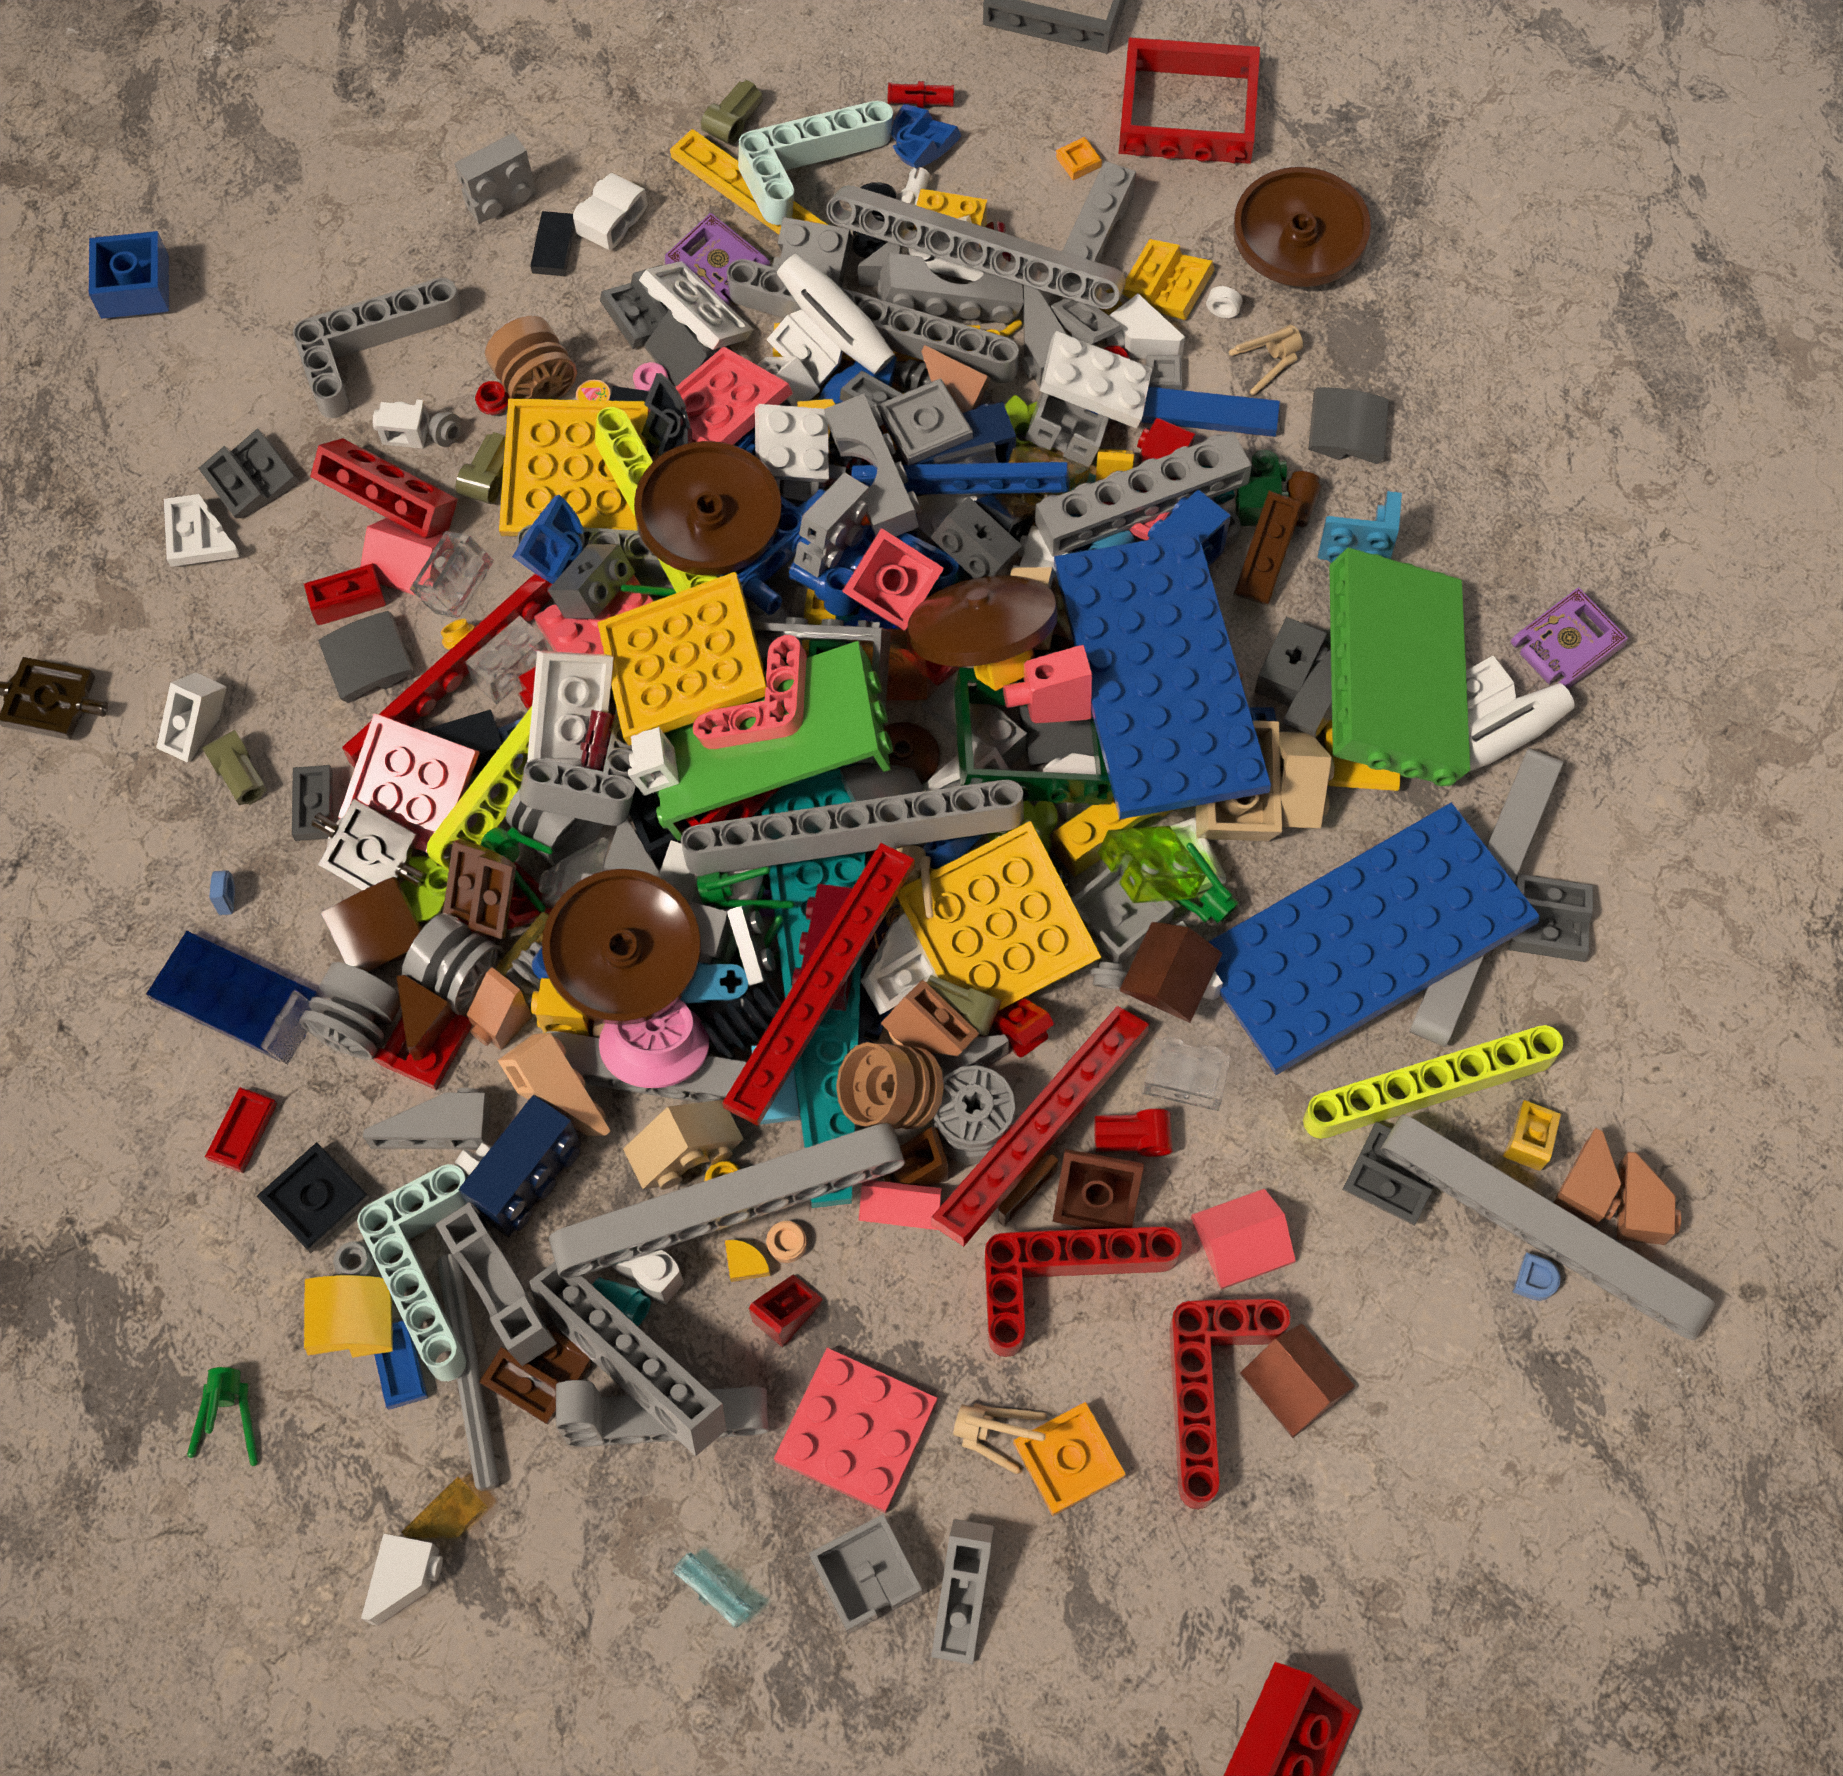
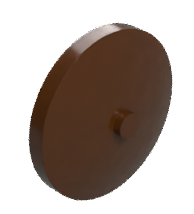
[1233,167,1371,287]
[634,441,781,575]
[908,575,1058,667]
[542,869,701,1025]

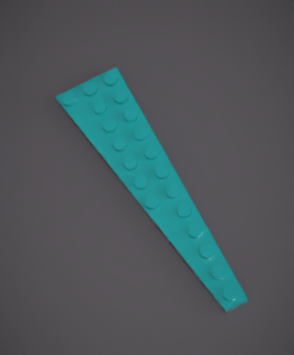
[761,769,866,1208]

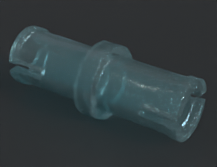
[673,1552,753,1629]

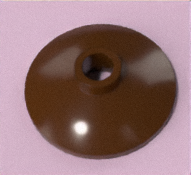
[884,722,939,785]

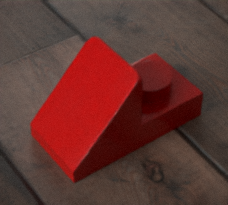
[992,998,1054,1058]

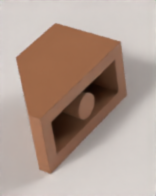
[921,345,991,413]
[467,967,532,1050]
[881,980,979,1056]
[1553,1128,1621,1228]
[1617,1152,1681,1245]

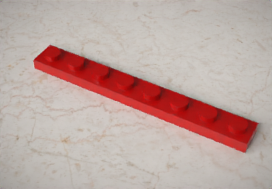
[342,574,552,768]
[722,842,915,1126]
[931,1005,1149,1247]

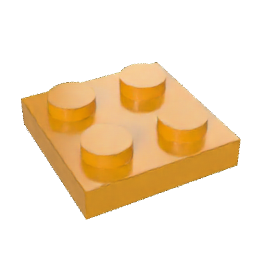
[1013,1402,1126,1516]

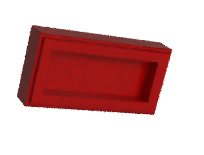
[205,1087,277,1173]

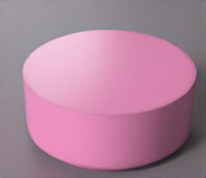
[633,362,668,391]

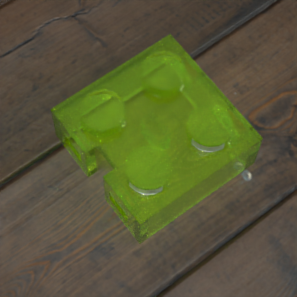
[1098,826,1206,904]

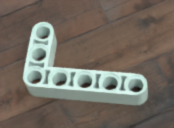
[738,101,893,225]
[357,1164,467,1381]

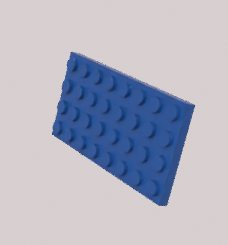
[1054,532,1271,819]
[1209,802,1540,1075]

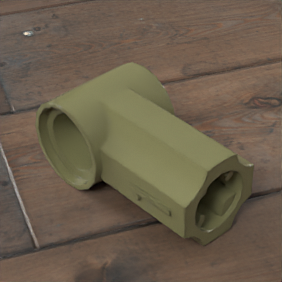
[701,79,763,145]
[455,432,506,504]
[202,730,267,806]
[926,975,1002,1037]

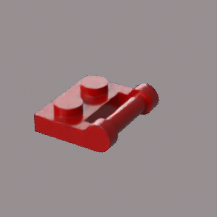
[373,1012,472,1090]

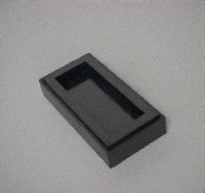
[530,211,575,276]

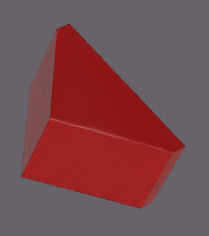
[748,1274,823,1348]

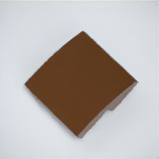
[443,838,516,939]
[321,877,422,974]
[479,1325,593,1425]

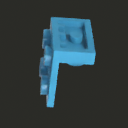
[1318,491,1402,563]

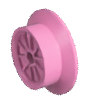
[599,1000,709,1088]

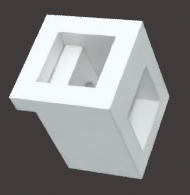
[373,399,430,449]
[628,727,679,796]

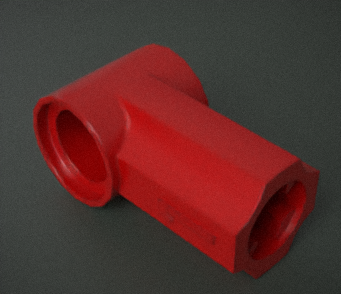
[1094,1109,1173,1157]

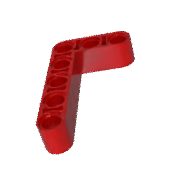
[984,1227,1182,1357]
[1169,1299,1291,1510]

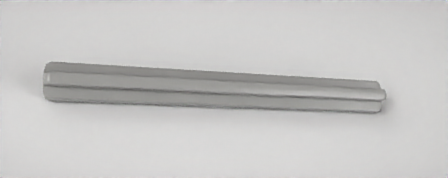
[437,1254,499,1491]

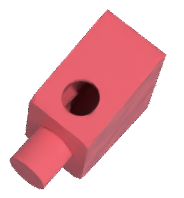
[1003,645,1092,723]

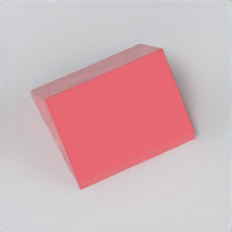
[360,518,455,599]
[842,528,944,631]
[1191,1189,1296,1290]

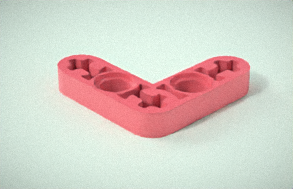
[693,635,807,749]

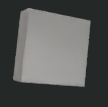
[1146,355,1182,390]

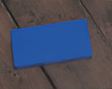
[374,1320,428,1410]

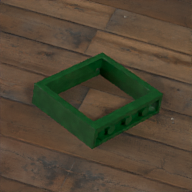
[954,667,1113,805]

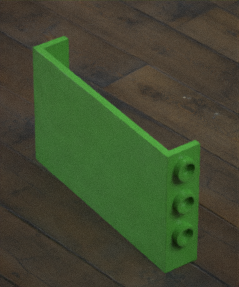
[1329,547,1470,786]
[656,641,893,841]

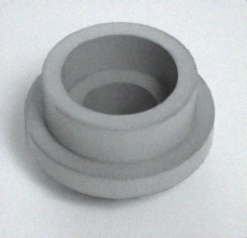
[429,412,462,447]
[1091,962,1127,989]
[333,1241,374,1276]

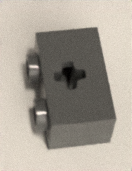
[930,496,1022,578]
[548,544,635,619]
[1254,617,1329,707]

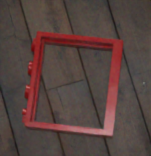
[1118,37,1260,164]

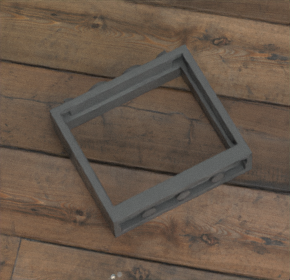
[983,0,1126,54]
[751,616,891,765]

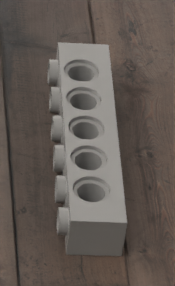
[1035,431,1252,557]
[529,1262,727,1456]

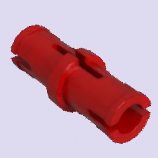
[887,81,954,108]

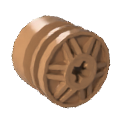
[484,315,577,400]
[836,1042,944,1130]

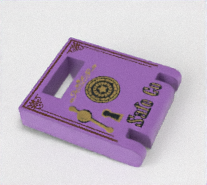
[665,213,771,306]
[1511,587,1628,689]

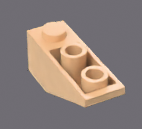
[497,1033,610,1136]

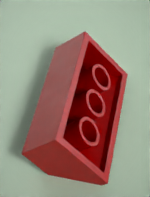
[1224,1662,1360,1776]

